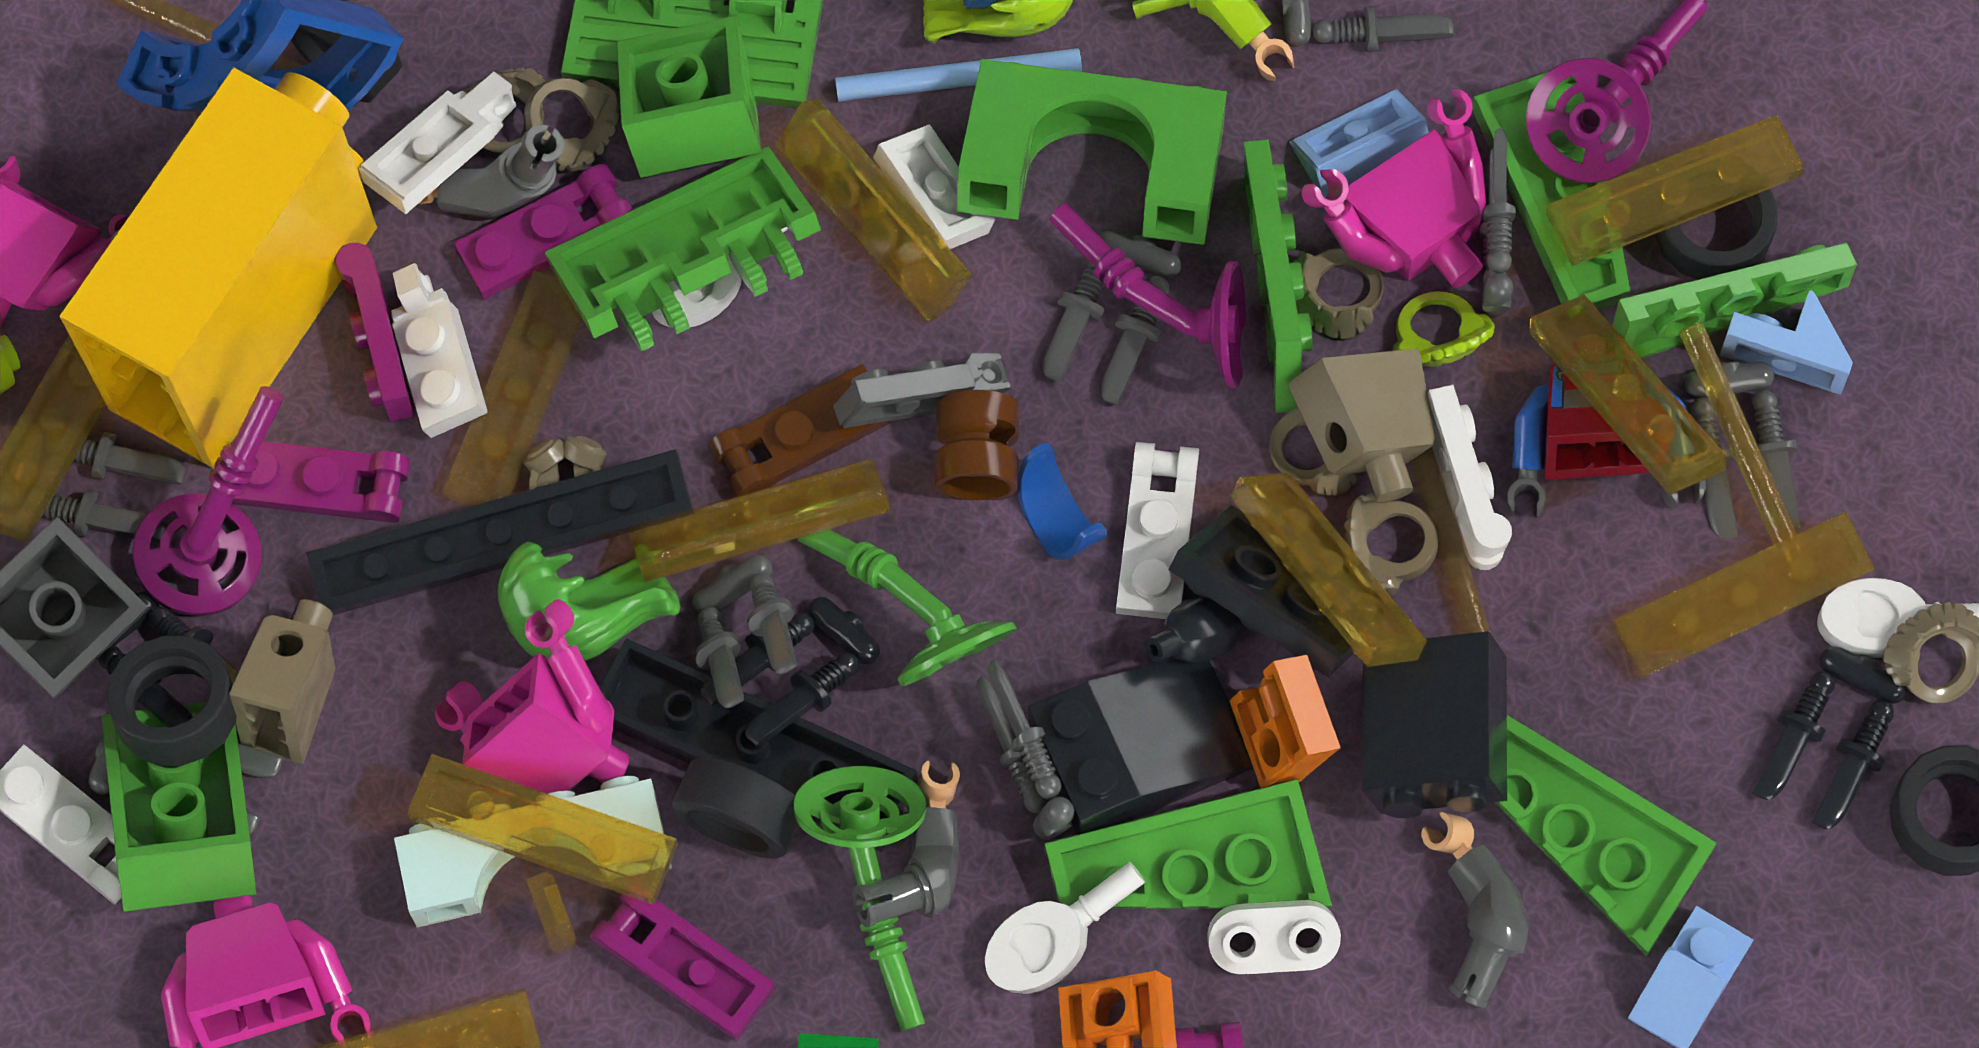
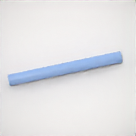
[835,48,1082,102]

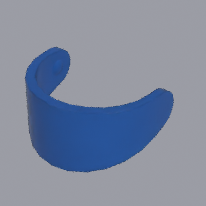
[1017,443,1107,560]

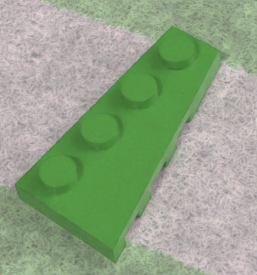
[1472,72,1630,320]
[1244,139,1313,413]
[1607,243,1857,359]
[1494,715,1716,957]
[1044,779,1332,910]

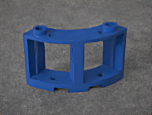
[116,0,404,112]

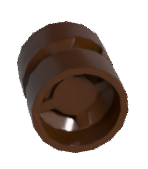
[935,390,1019,500]

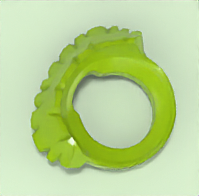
[1393,291,1495,367]

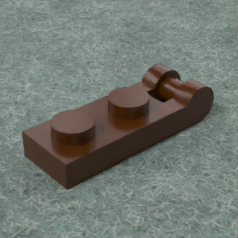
[708,364,894,501]

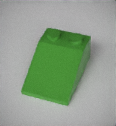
[101,702,256,912]

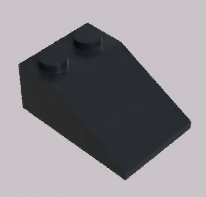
[1028,659,1254,835]

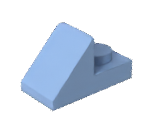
[1720,290,1853,395]
[1628,906,1754,1048]

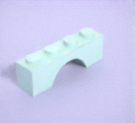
[394,776,672,927]

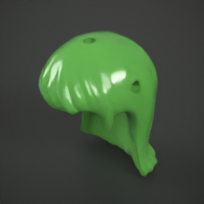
[498,542,680,661]

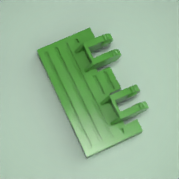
[561,0,824,110]
[545,146,821,351]

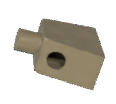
[1288,348,1435,502]
[229,600,336,764]

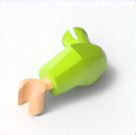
[1132,0,1294,82]

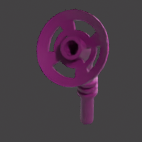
[1526,0,1707,183]
[1049,203,1246,388]
[132,386,284,616]

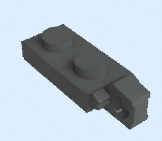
[833,353,1010,428]

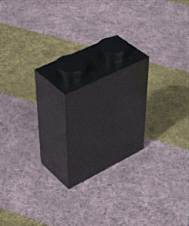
[1362,631,1507,818]

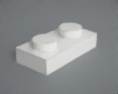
[873,124,995,254]

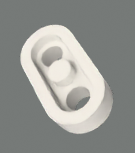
[1207,900,1341,974]

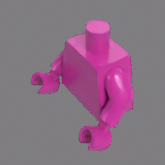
[1302,89,1486,288]
[0,156,129,328]
[435,600,629,796]
[161,895,371,1048]

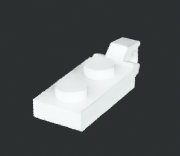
[359,72,516,214]
[391,263,488,438]

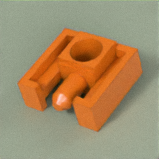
[1229,655,1341,789]
[1058,970,1177,1048]

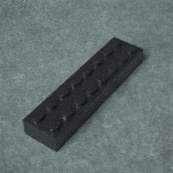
[600,638,918,852]

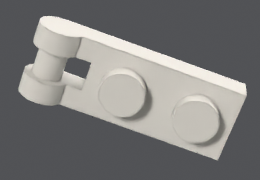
[1427,385,1512,570]
[1116,442,1199,619]
[0,745,122,905]

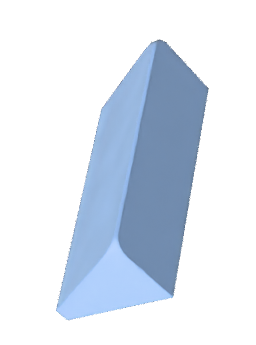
[1289,89,1429,198]

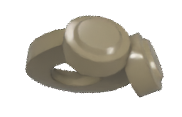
[523,436,607,490]

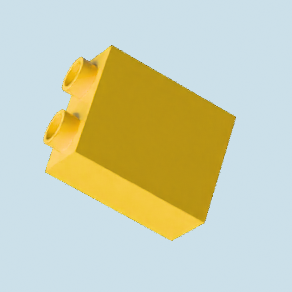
[60,67,377,469]

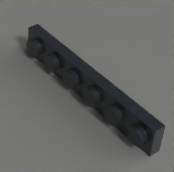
[306,449,695,615]

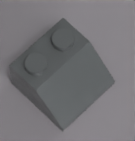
[0,517,149,699]

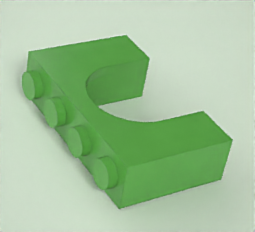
[957,59,1227,245]

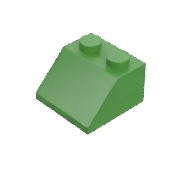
[617,15,761,178]

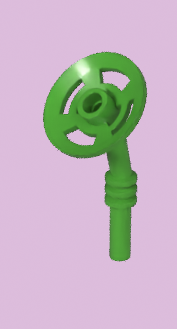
[797,519,1017,686]
[794,766,926,1032]

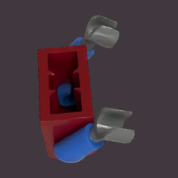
[1507,340,1706,518]

